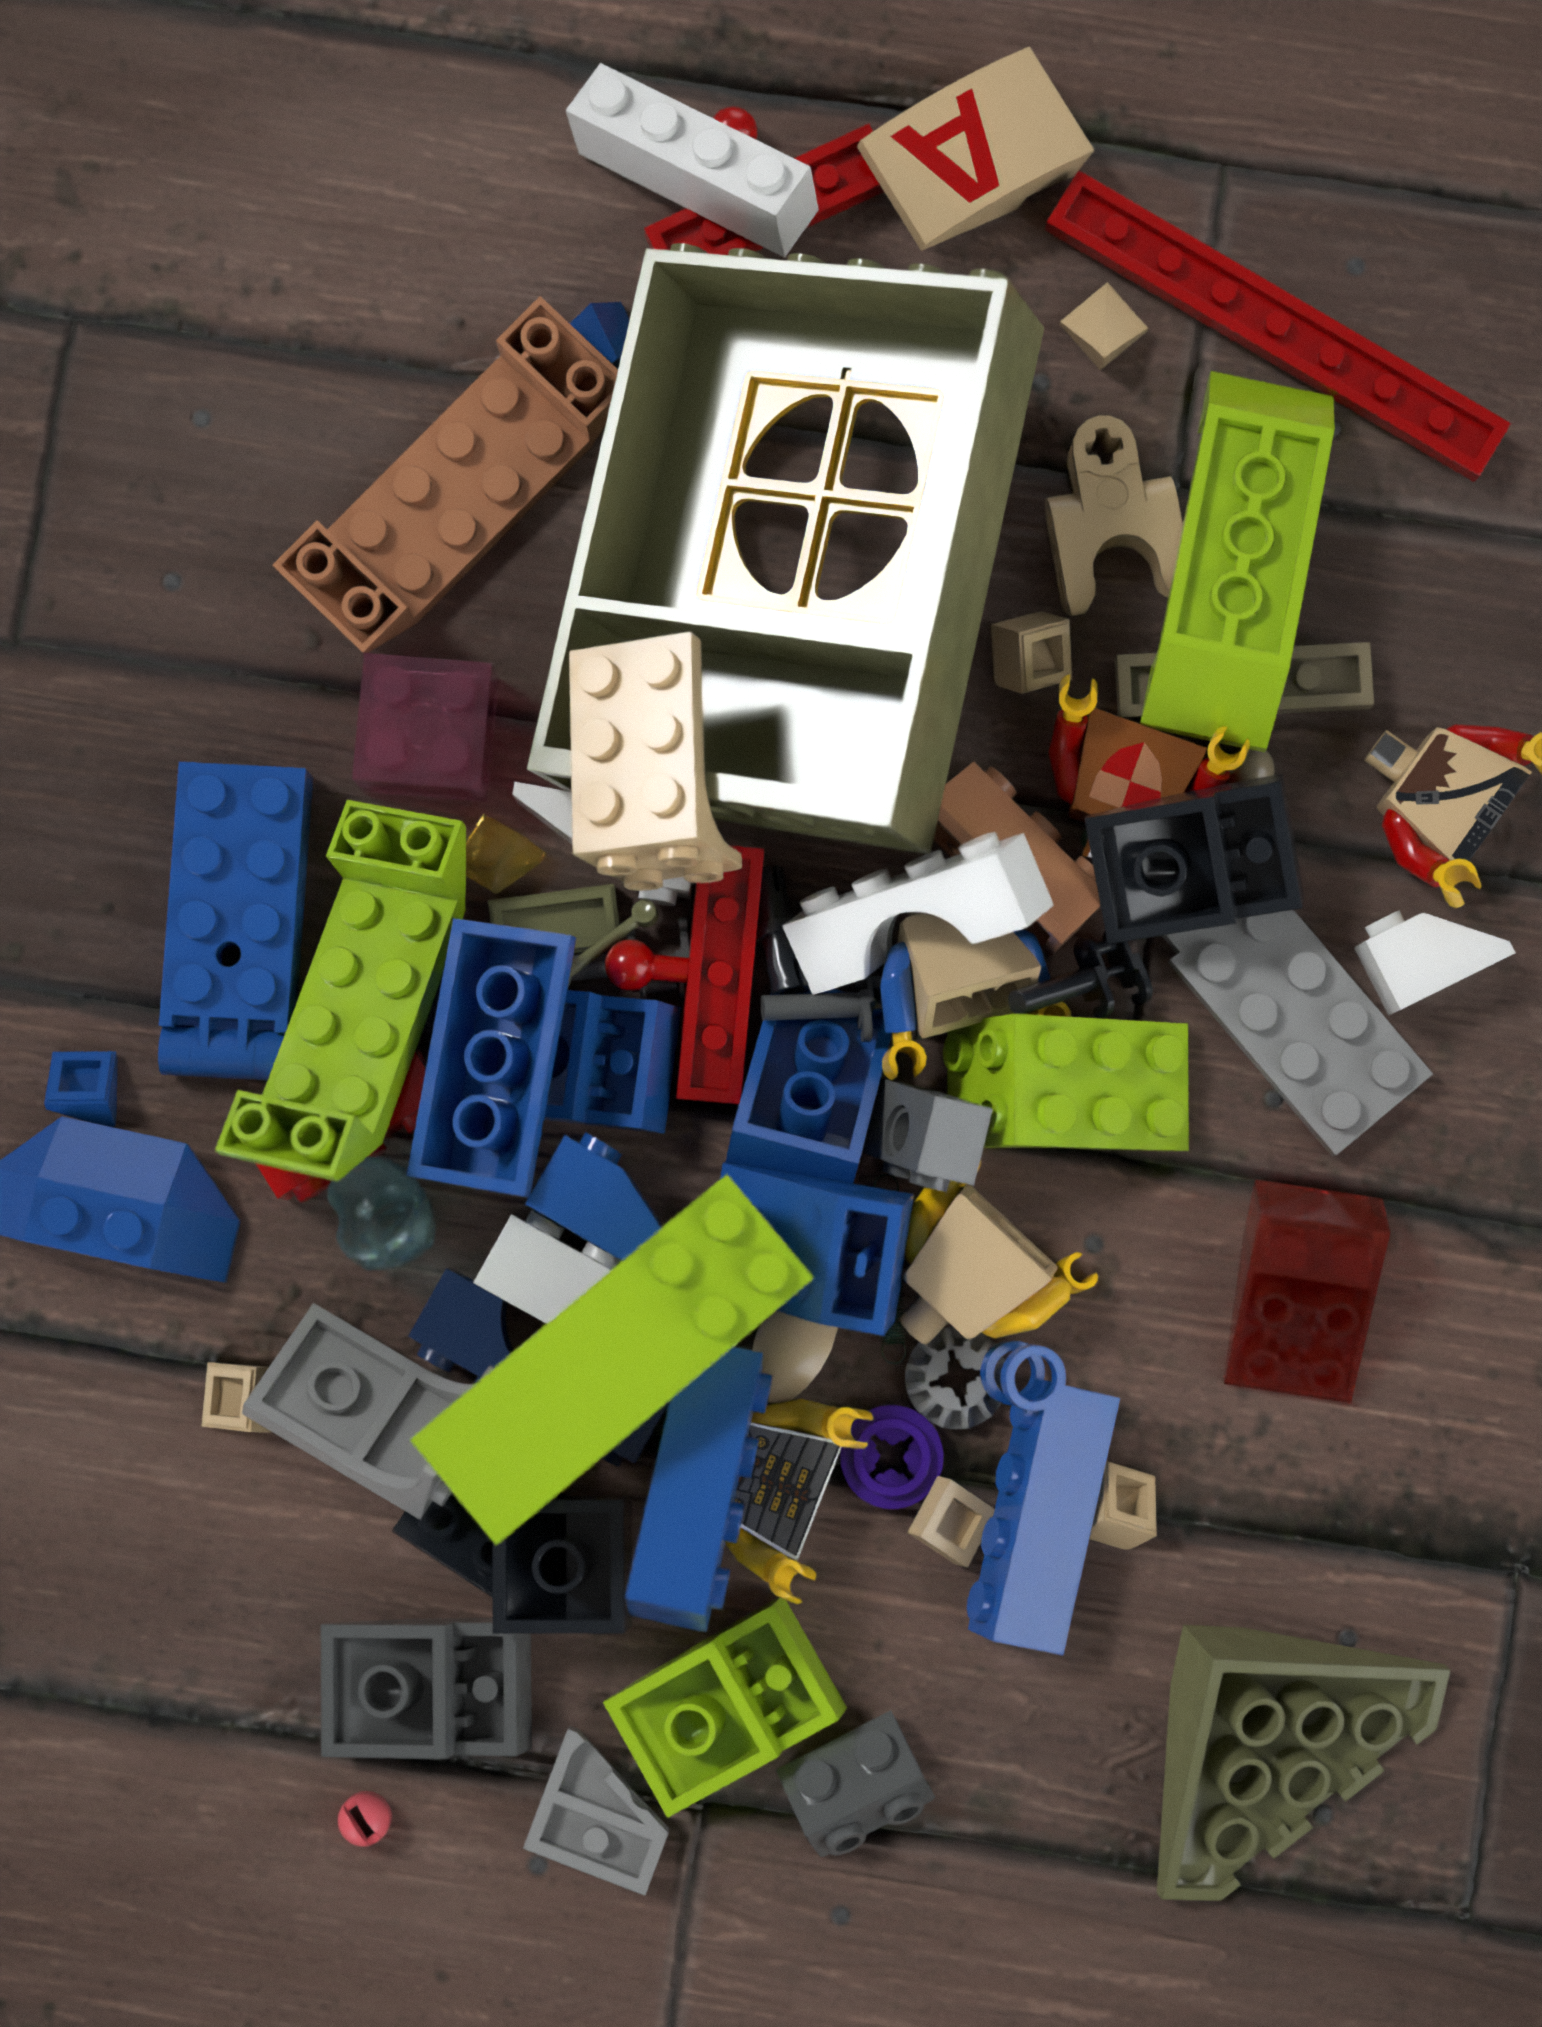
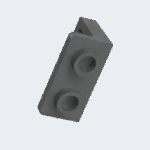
[776,1710,935,1857]

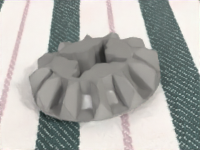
[905,1326,1005,1429]

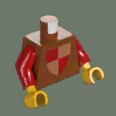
[1048,674,1250,864]

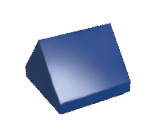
[569,302,630,369]

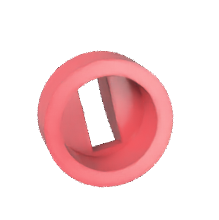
[337,1791,392,1847]

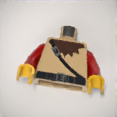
[1364,724,1542,908]

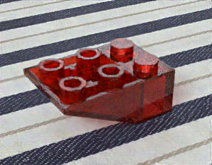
[1223,1179,1391,1403]

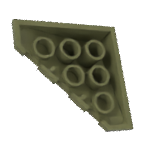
[1157,1625,1451,1901]

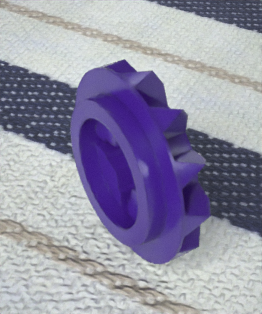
[840,1405,944,1509]

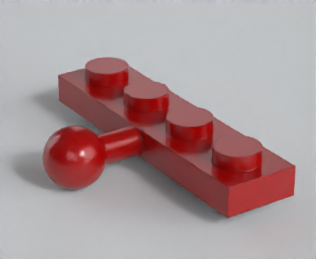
[644,106,884,255]
[605,845,764,1104]

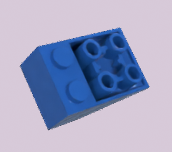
[720,1162,914,1336]

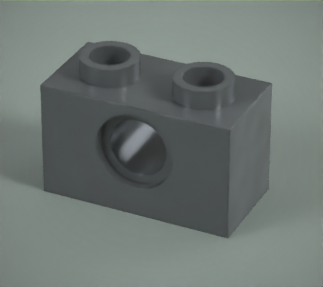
[862,1078,993,1191]

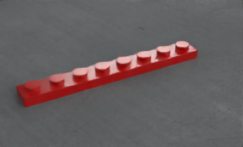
[1045,170,1511,483]

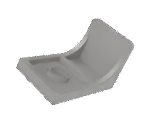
[242,1303,494,1520]

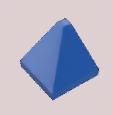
[44,1051,118,1127]

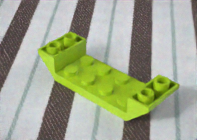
[1140,371,1335,753]
[215,800,466,1182]

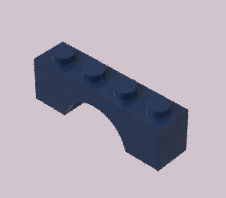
[408,1268,671,1467]

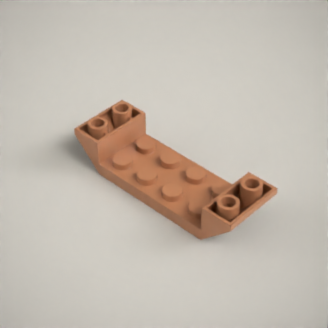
[272,296,618,655]

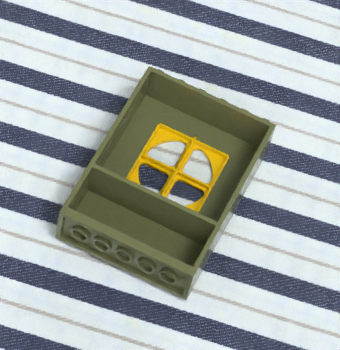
[527,243,1044,854]

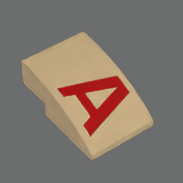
[857,46,1094,251]

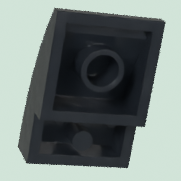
[1084,774,1304,944]

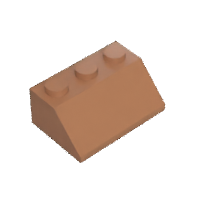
[933,762,1101,957]

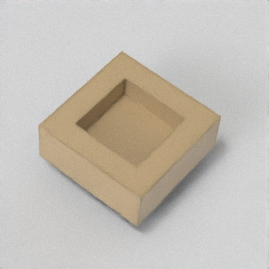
[907,1476,994,1568]

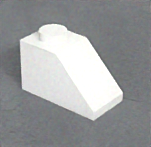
[1354,910,1515,1015]

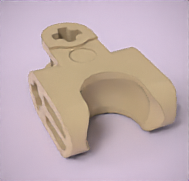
[1045,415,1183,616]

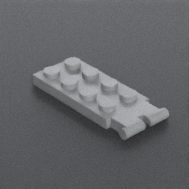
[1162,910,1433,1157]

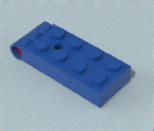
[158,762,313,1081]

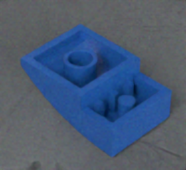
[544,990,681,1134]

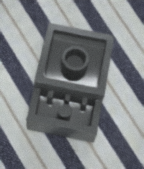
[321,1618,532,1759]

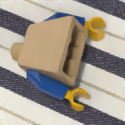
[880,912,1072,1080]

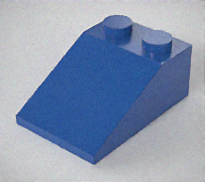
[725,989,892,1184]
[525,1132,664,1261]

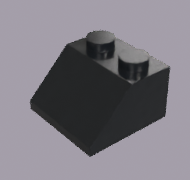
[493,1496,632,1634]

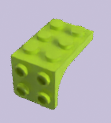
[943,1014,1189,1152]

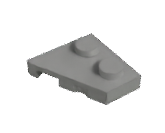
[523,1725,669,1896]

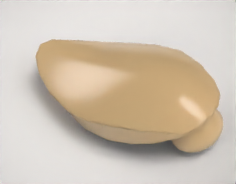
[752,1311,838,1404]

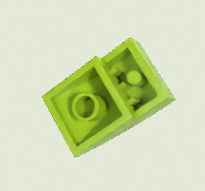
[603,1597,847,1818]

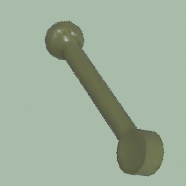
[567,899,659,988]

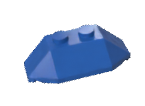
[0,1116,241,1283]

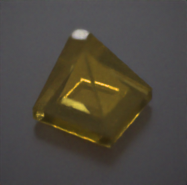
[466,814,546,894]

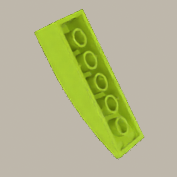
[410,1174,814,1545]

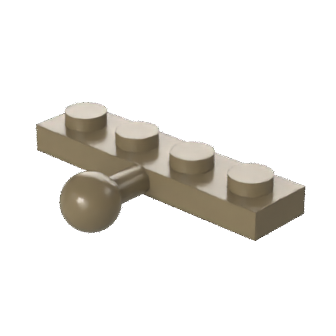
[1114,642,1374,784]

